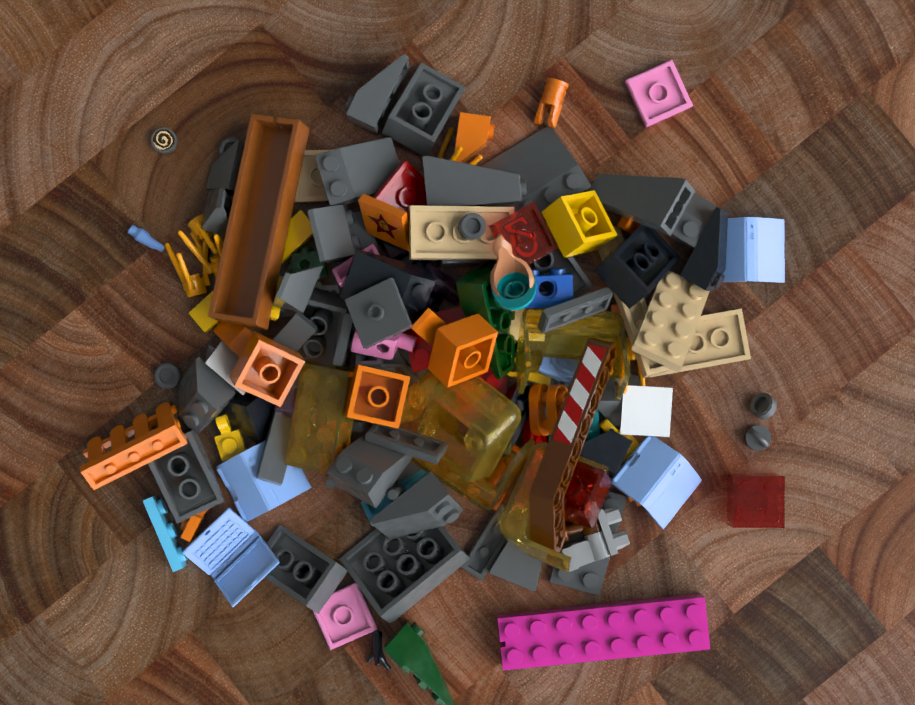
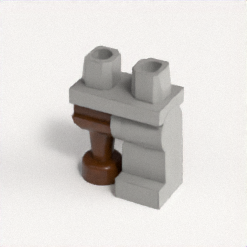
[562,506,630,572]

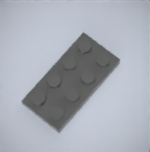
[549,482,626,596]

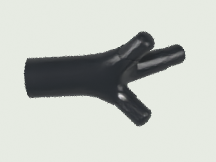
[366,631,391,671]

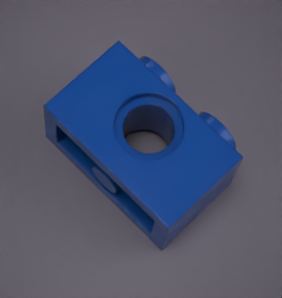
[524,268,573,308]

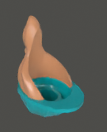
[490,234,537,310]

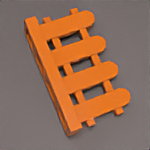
[80,402,188,490]

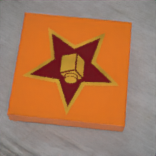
[358,194,409,251]

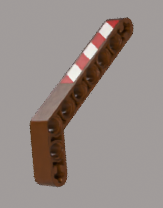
[529,337,617,553]

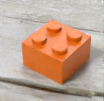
[428,314,498,388]
[229,331,305,407]
[344,365,410,429]

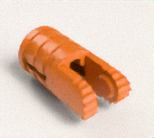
[534,78,569,128]

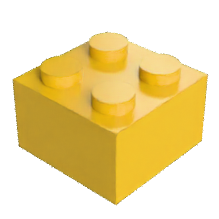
[542,190,618,258]

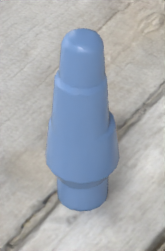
[128,225,165,252]

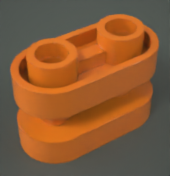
[529,384,568,436]

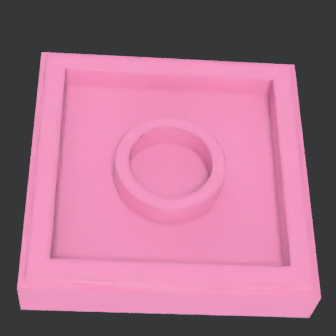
[625,60,693,128]
[313,582,378,650]

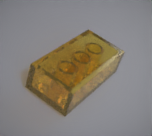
[285,362,354,475]

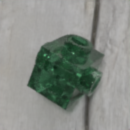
[288,247,328,284]

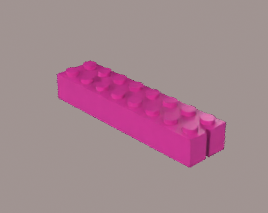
[497,593,710,671]

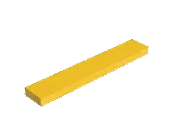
[189,210,313,332]

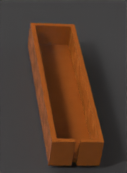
[208,114,310,330]

